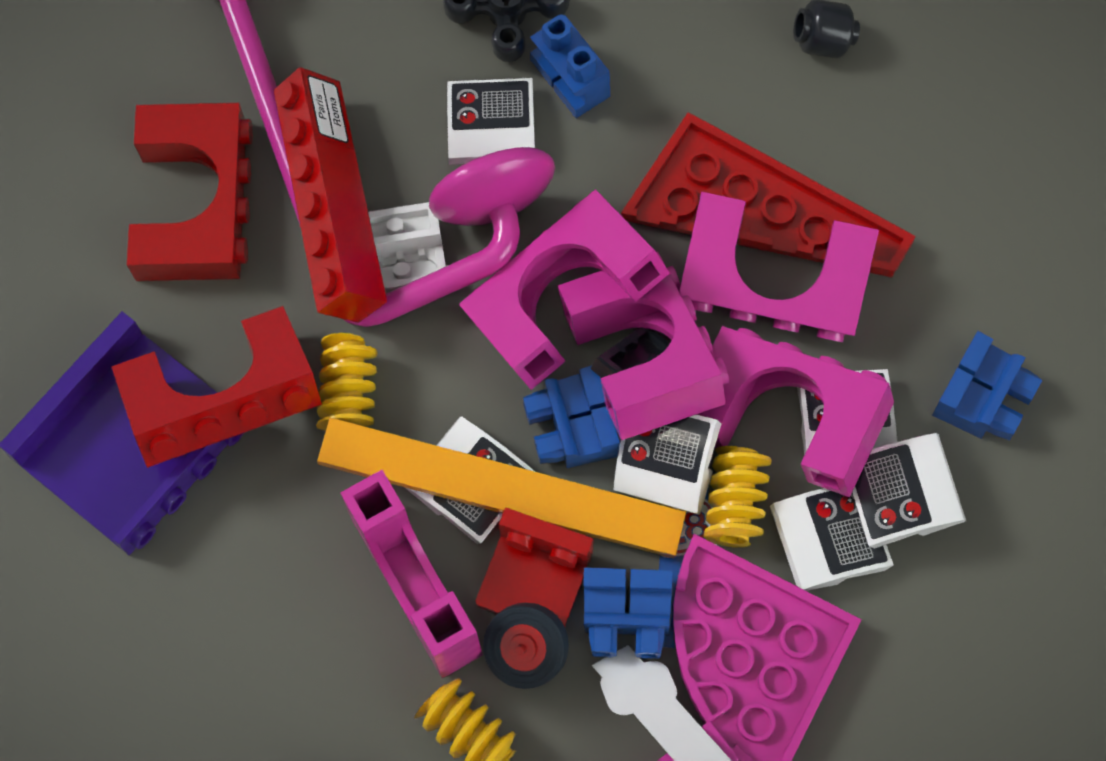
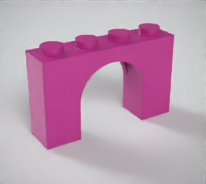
[459,189,670,390]
[679,192,879,342]
[558,251,729,440]
[696,326,894,497]
[340,470,483,679]

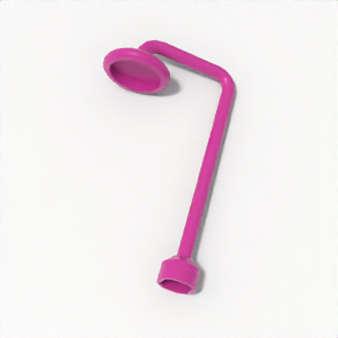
[218,0,555,327]

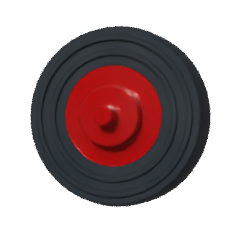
[483,603,569,689]

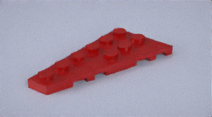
[621,112,916,278]

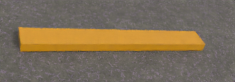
[317,418,686,559]

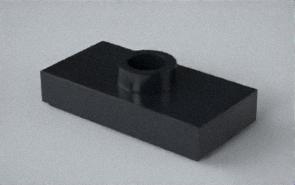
[591,327,670,378]

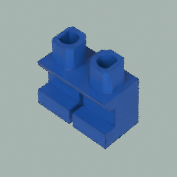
[530,15,611,118]
[932,330,1042,440]
[523,365,620,468]
[584,568,673,659]

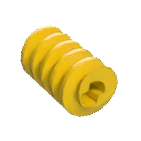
[316,332,378,431]
[703,446,772,548]
[414,678,516,761]

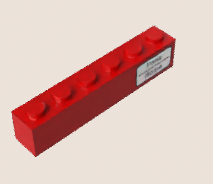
[274,67,387,323]

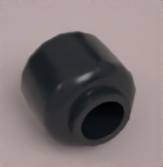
[793,0,860,58]

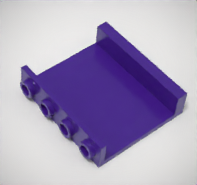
[0,311,244,556]

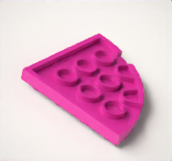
[673,534,862,761]

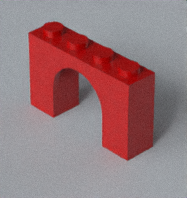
[127,103,253,281]
[111,306,322,468]

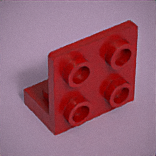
[475,507,594,627]

